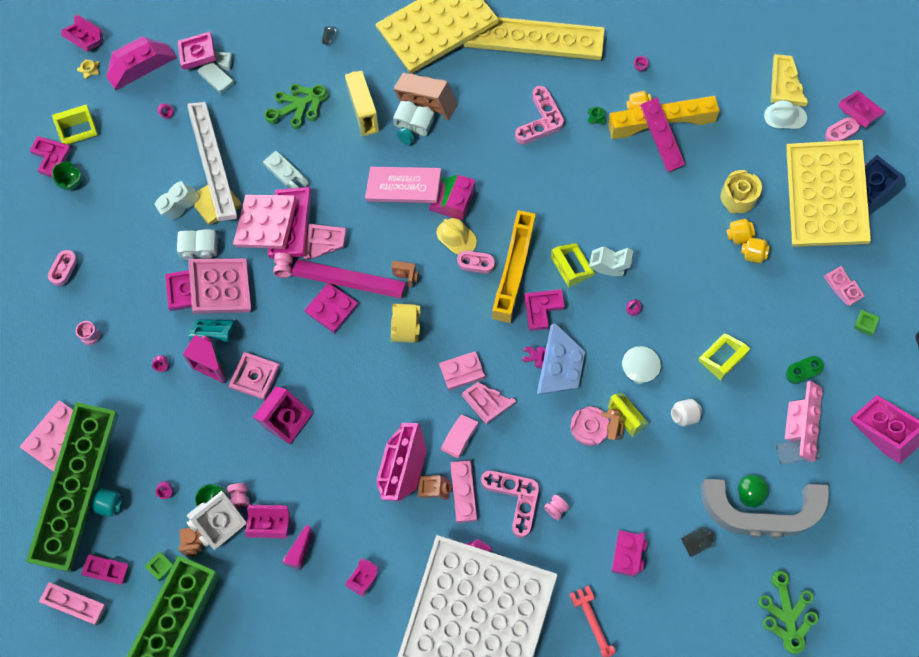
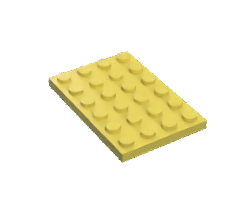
[376,0,499,74]
[786,140,871,247]

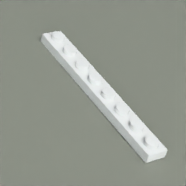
[188,102,237,221]

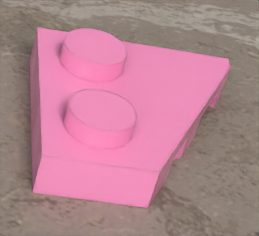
[304,224,347,260]
[462,382,516,425]

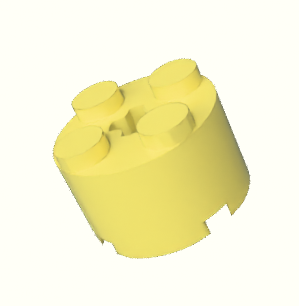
[720,170,762,214]
[391,304,420,343]

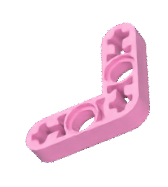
[515,86,564,145]
[481,471,539,538]

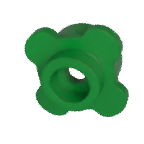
[588,107,605,124]

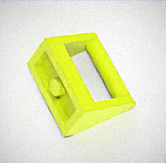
[52,104,98,145]
[551,243,595,288]
[698,333,750,381]
[608,393,649,437]

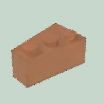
[393,73,458,121]

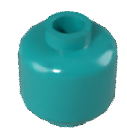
[90,488,123,517]

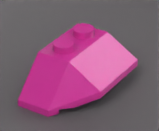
[107,37,176,91]
[376,423,427,501]

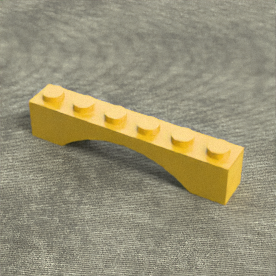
[608,96,720,139]
[492,210,536,323]

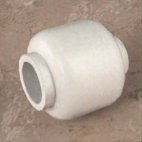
[671,399,702,427]

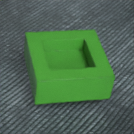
[853,310,880,336]
[144,551,173,582]

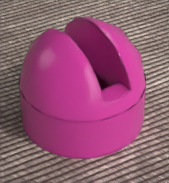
[634,56,648,72]
[157,103,173,118]
[626,300,642,316]
[152,355,169,372]
[155,481,173,499]

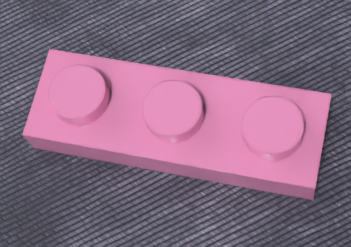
[450,461,477,523]
[39,582,106,625]

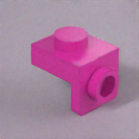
[345,558,379,597]

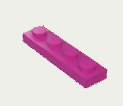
[639,97,685,172]

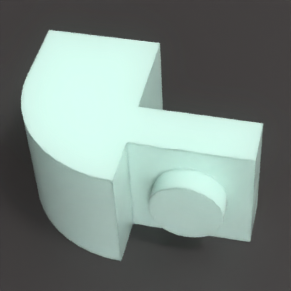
[589,246,633,276]

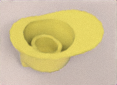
[437,218,477,255]

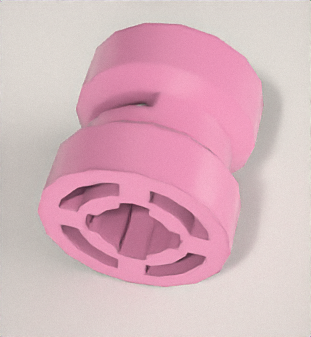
[273,253,293,278]
[76,321,100,346]
[227,483,250,509]

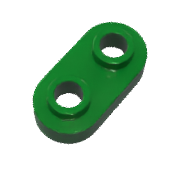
[785,356,824,384]

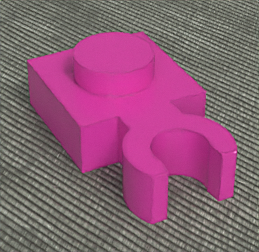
[522,346,546,369]

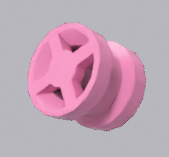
[544,495,570,521]

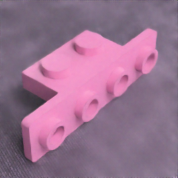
[785,381,823,462]

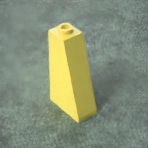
[345,71,379,136]

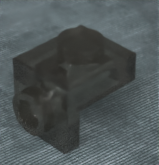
[681,527,717,557]

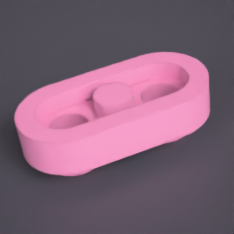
[825,117,859,142]
[48,250,77,286]
[457,251,494,274]

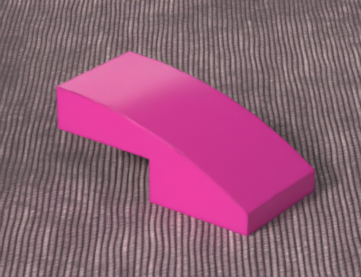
[81,554,128,585]

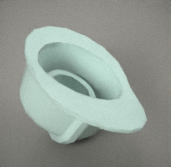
[764,100,807,129]

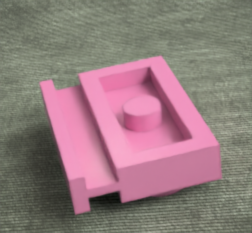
[439,351,485,391]

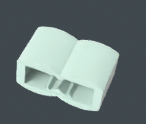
[393,101,434,136]
[154,181,199,220]
[177,229,218,260]

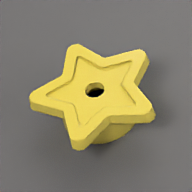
[77,59,99,79]

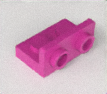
[611,530,647,577]

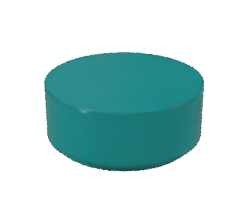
[397,127,414,146]

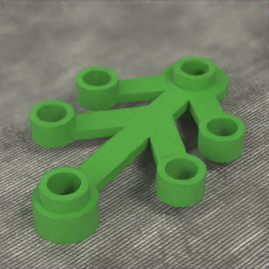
[264,84,328,129]
[758,571,818,654]

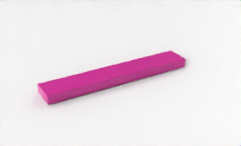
[292,260,406,298]

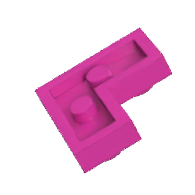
[30,136,72,178]
[524,289,565,331]

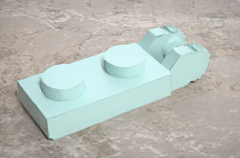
[263,151,309,189]

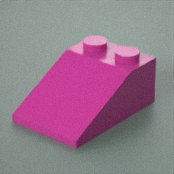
[850,395,919,464]

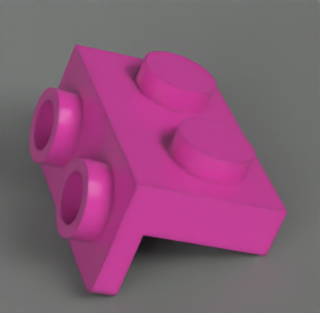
[61,15,102,52]
[245,505,290,538]

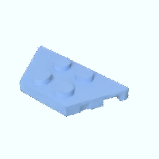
[537,324,585,395]

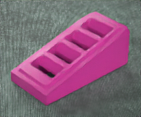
[282,525,313,570]

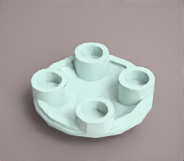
[622,346,661,384]

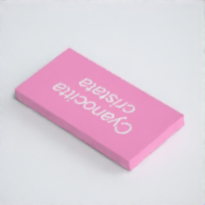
[365,167,442,203]

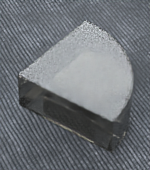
[322,26,336,45]

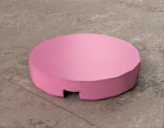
[570,406,610,446]

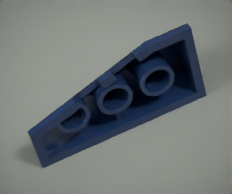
[865,155,906,215]

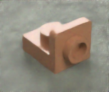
[391,261,419,288]
[601,409,626,440]
[418,475,451,500]
[178,528,203,557]

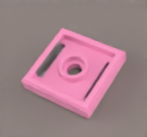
[229,352,280,401]

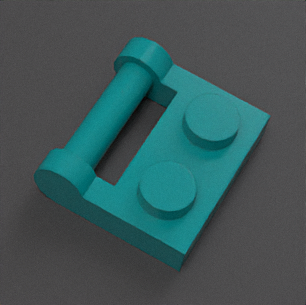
[189,319,235,342]

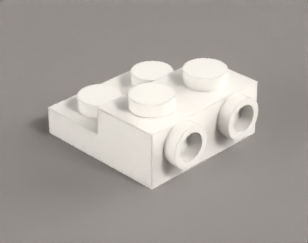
[186,491,247,550]

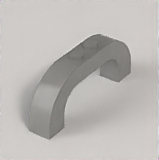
[701,479,829,539]

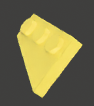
[770,54,808,106]

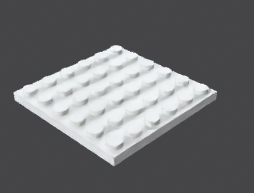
[398,535,557,657]

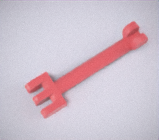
[569,586,616,657]

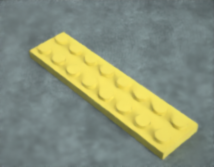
[463,17,604,60]

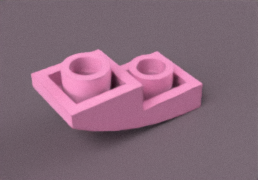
[823,266,865,306]
[441,415,478,458]

